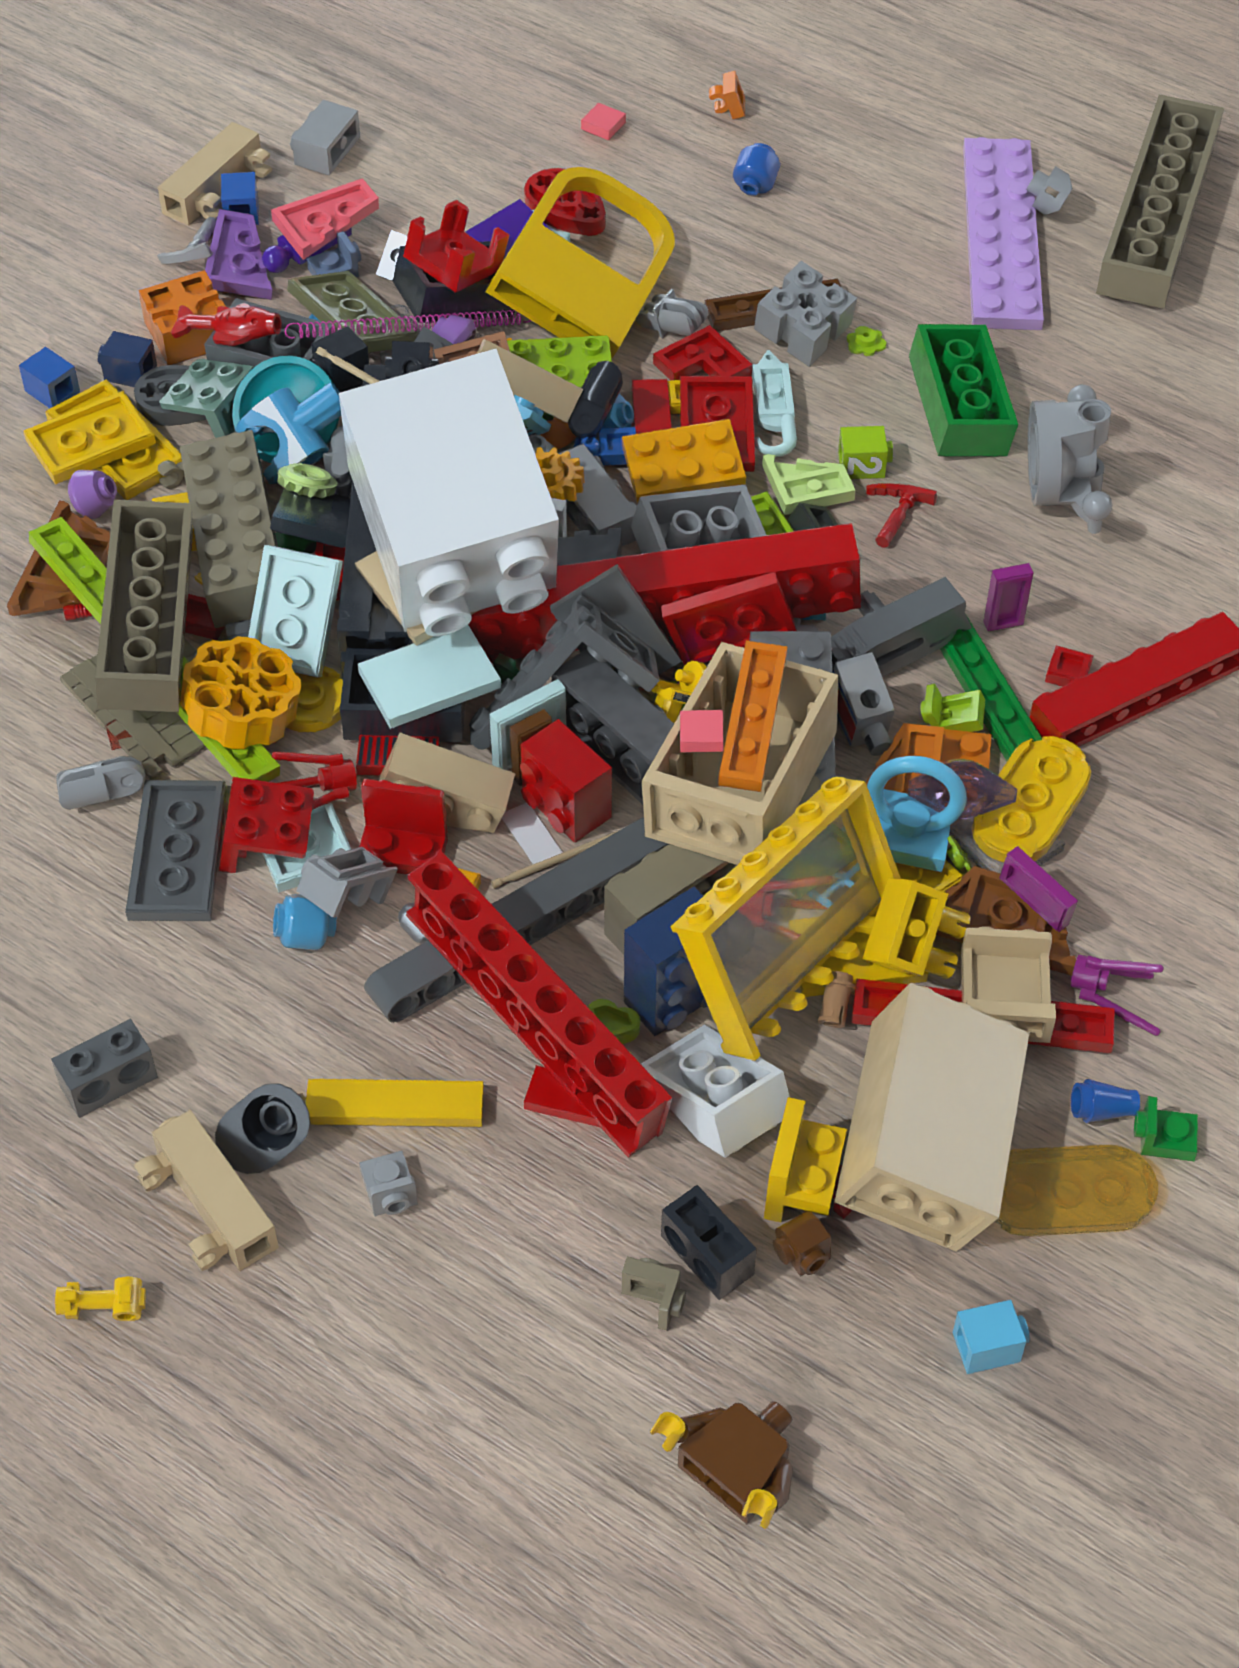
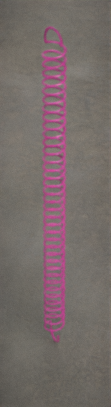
[285,310,531,339]

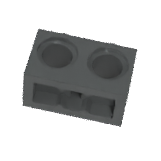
[51,1018,158,1118]

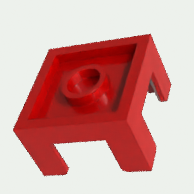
[403,200,509,292]

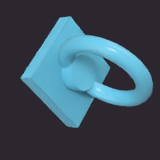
[867,756,967,872]

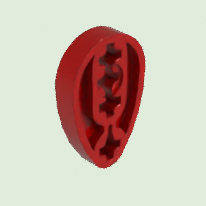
[524,168,606,236]

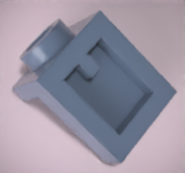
[307,231,361,278]

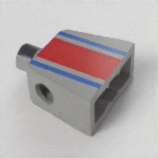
[833,652,894,756]

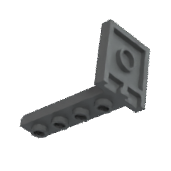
[469,594,660,750]

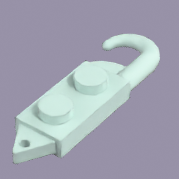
[752,350,797,457]

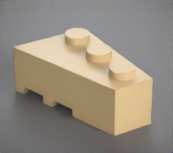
[379,733,515,833]

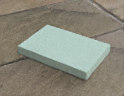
[248,545,343,677]
[358,624,501,729]

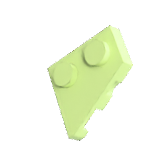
[762,454,856,515]

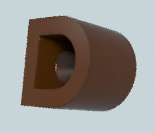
[772,1211,831,1277]

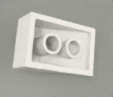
[641,1025,790,1158]

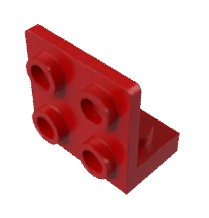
[219,777,314,873]
[359,779,448,875]

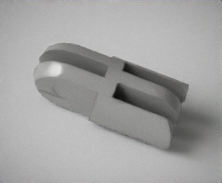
[56,756,145,810]

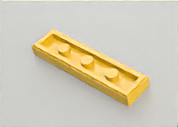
[306,1079,484,1127]

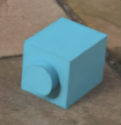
[952,1300,1030,1374]

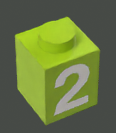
[838,426,893,479]

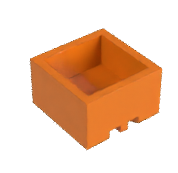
[138,270,226,365]

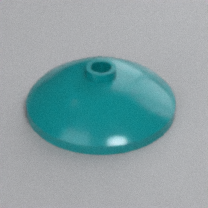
[232,356,339,464]

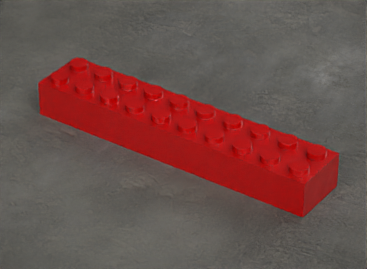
[468,523,861,663]

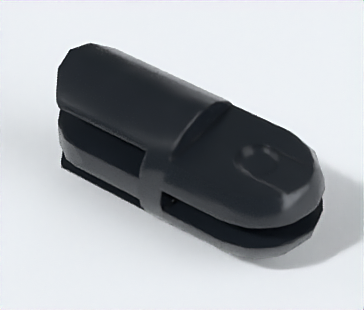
[568,361,623,438]

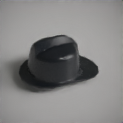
[215,1083,311,1174]

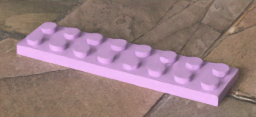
[963,137,1044,330]

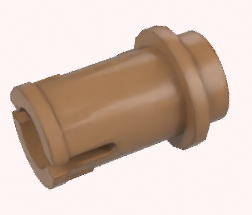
[817,971,856,1028]

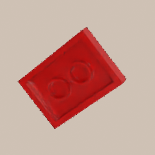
[680,376,755,472]
[661,572,797,666]

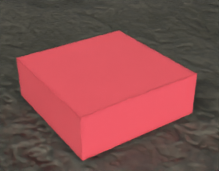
[581,103,626,140]
[680,710,723,752]

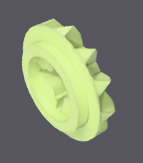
[277,463,337,498]

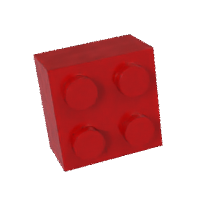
[520,719,612,843]

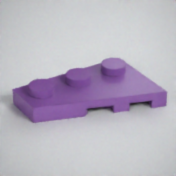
[205,209,272,300]

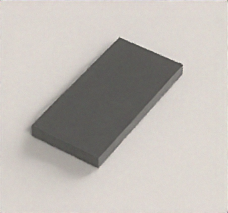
[125,780,227,921]

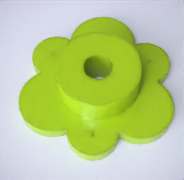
[846,326,886,356]
[947,835,973,871]

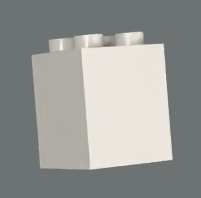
[339,349,559,636]

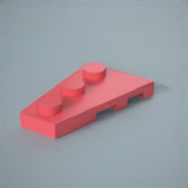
[271,178,379,260]

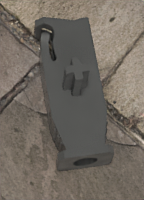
[831,577,972,677]

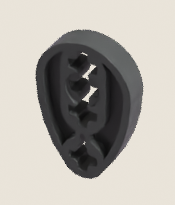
[134,365,207,426]

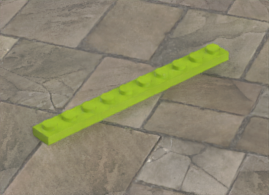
[28,517,280,782]

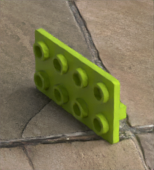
[507,335,612,420]

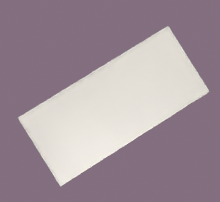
[502,803,563,864]

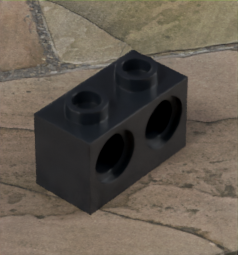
[661,1185,757,1300]

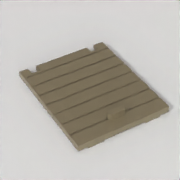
[60,639,206,780]

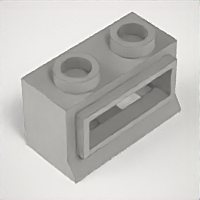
[296,847,398,918]

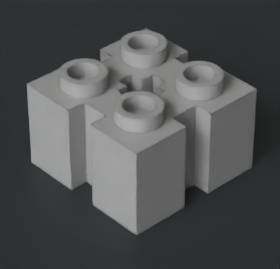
[754,261,857,367]

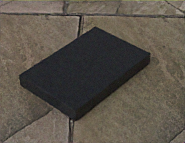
[270,488,351,548]

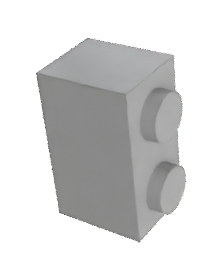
[290,100,360,176]

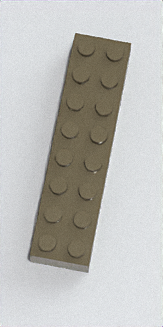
[1096,94,1224,309]

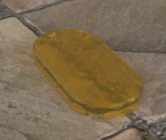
[995,1145,1158,1236]

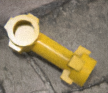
[55,1276,146,1321]

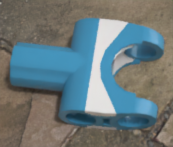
[235,382,342,484]

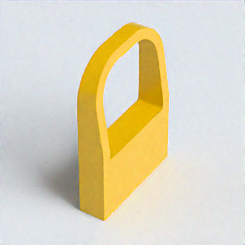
[486,167,675,360]

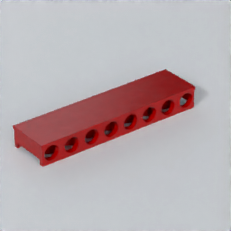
[406,850,672,1158]

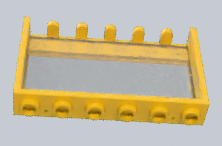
[670,777,901,1061]

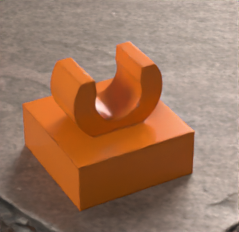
[709,71,745,119]

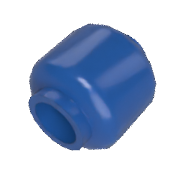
[733,143,781,196]

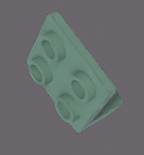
[159,359,254,438]

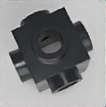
[385,341,439,379]

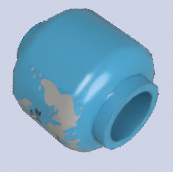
[273,894,337,950]

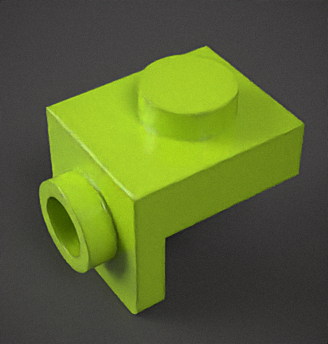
[921,684,985,732]

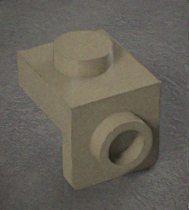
[621,1256,686,1331]

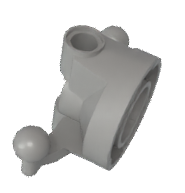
[1028,384,1113,534]

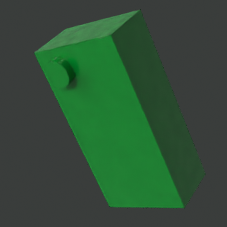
[909,324,1018,456]

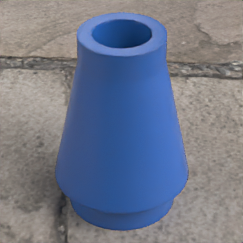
[1071,1079,1140,1123]

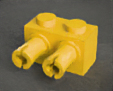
[862,878,970,979]

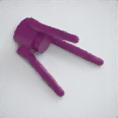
[1071,954,1164,1036]

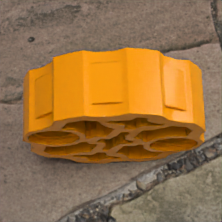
[180,636,301,749]

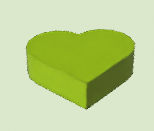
[588,999,640,1044]

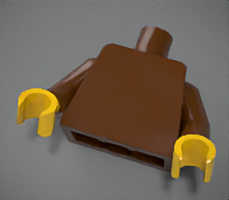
[650,1401,793,1529]

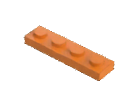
[718,640,788,792]

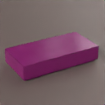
[983,563,1034,631]
[999,846,1078,932]

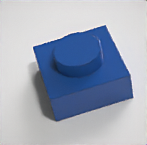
[599,427,636,465]

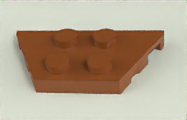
[7,500,110,616]
[936,866,1076,976]

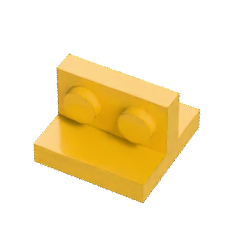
[764,1097,847,1223]

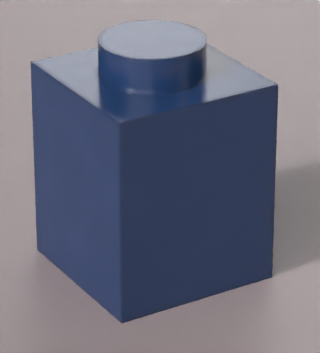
[98,331,157,387]

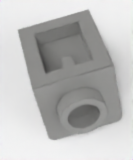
[359,1151,418,1217]

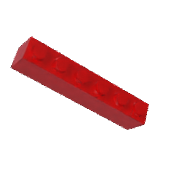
[1030,611,1239,747]

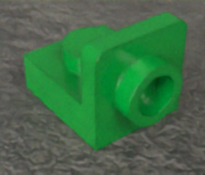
[1133,1096,1198,1161]

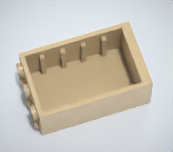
[642,642,838,865]
[835,983,1029,1252]

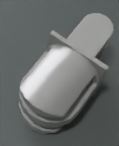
[636,289,708,338]
[323,426,353,498]

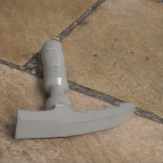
[157,217,217,264]

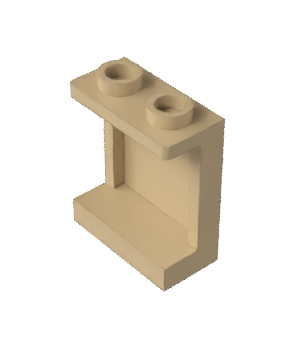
[961,927,1056,1043]

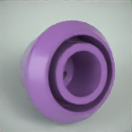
[432,315,477,344]
[68,470,117,519]

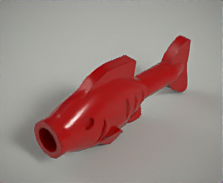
[171,303,282,346]

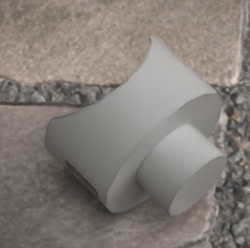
[1026,166,1073,215]

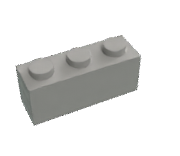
[559,444,637,546]

